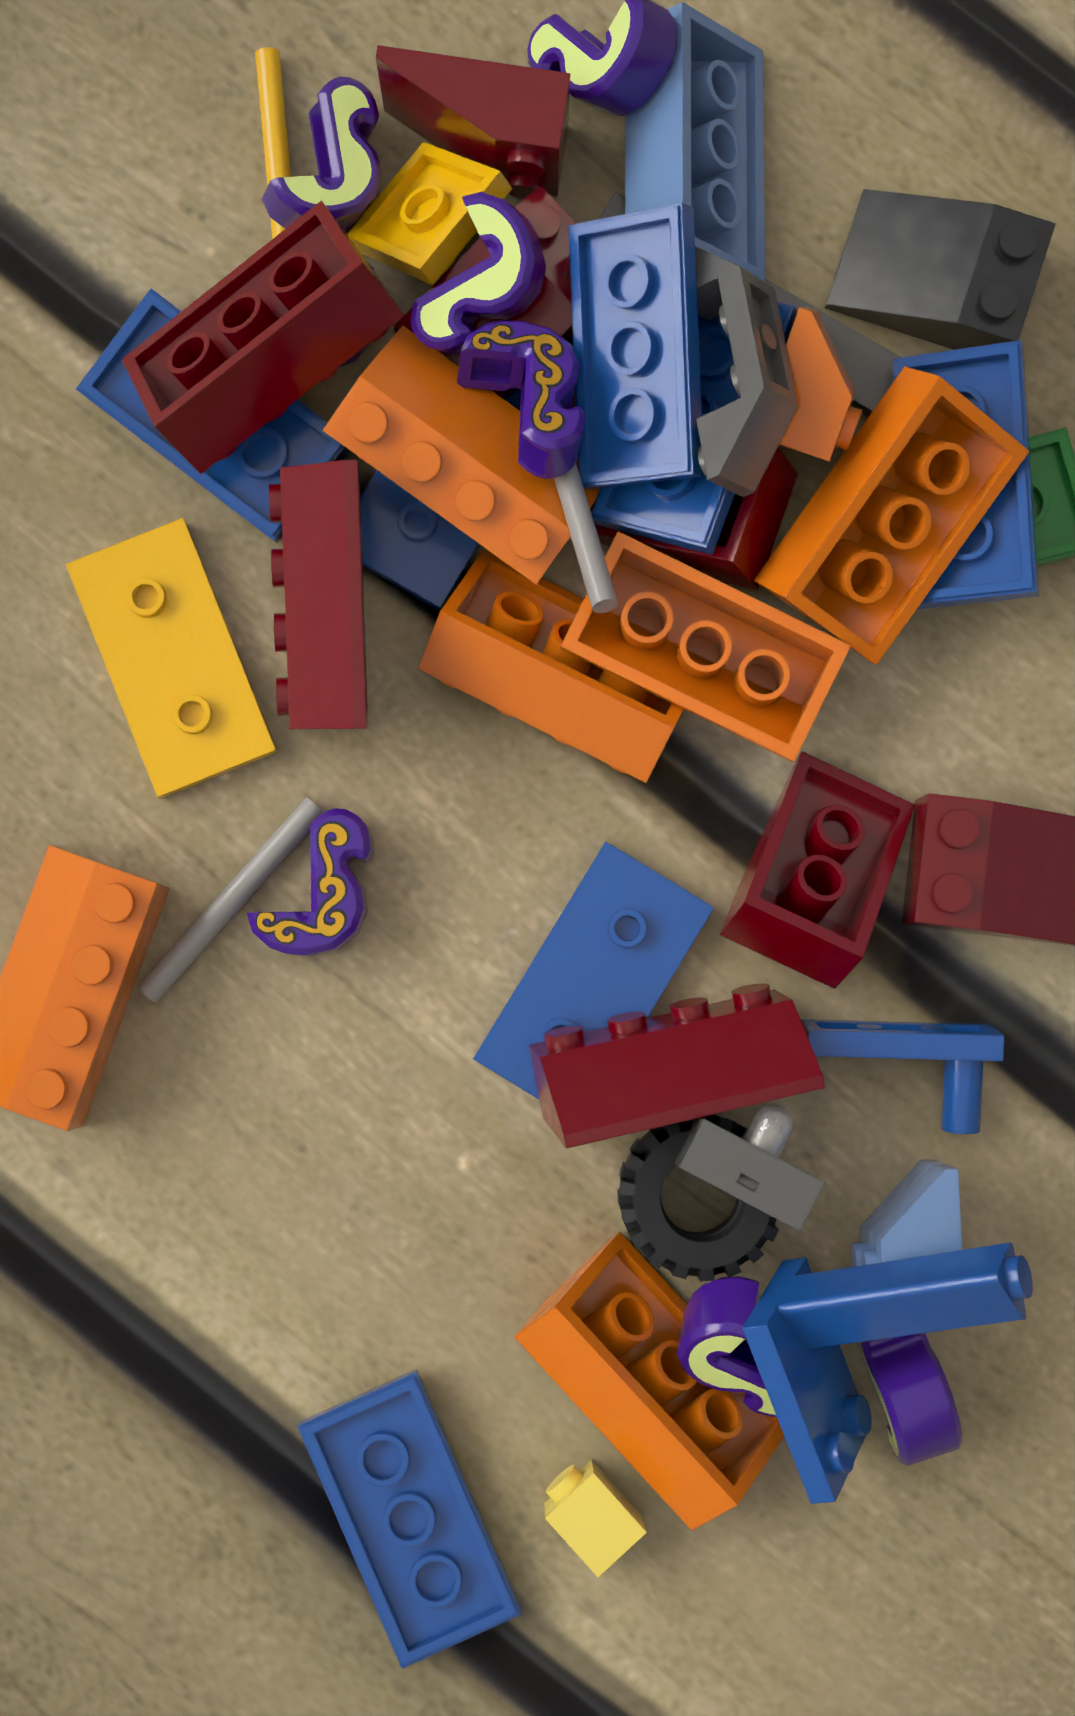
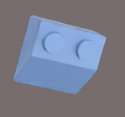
[851,1159,962,1267]

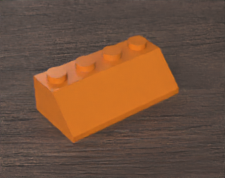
[322,325,600,585]
[754,366,1030,665]
[560,532,851,763]
[418,549,683,783]
[0,845,170,1131]
[514,1232,784,1530]

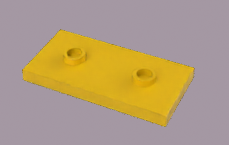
[66,518,278,799]

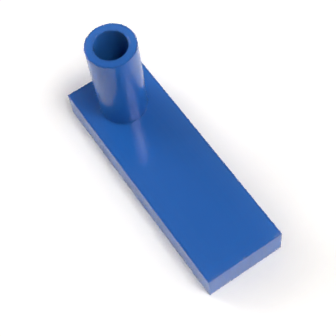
[801,1019,1004,1134]

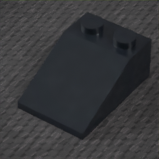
[825,189,1056,350]

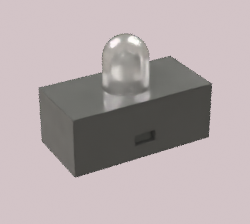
[674,1104,825,1231]

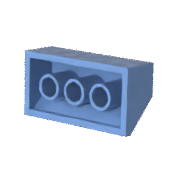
[625,2,765,282]

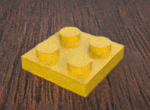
[347,142,512,286]

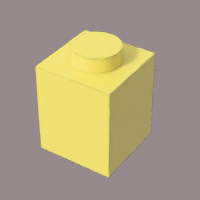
[544,1459,647,1578]

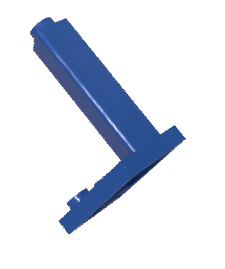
[742,1242,1033,1504]

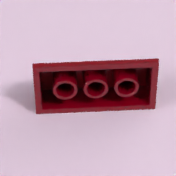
[122,200,405,474]
[269,460,368,729]
[529,984,825,1149]

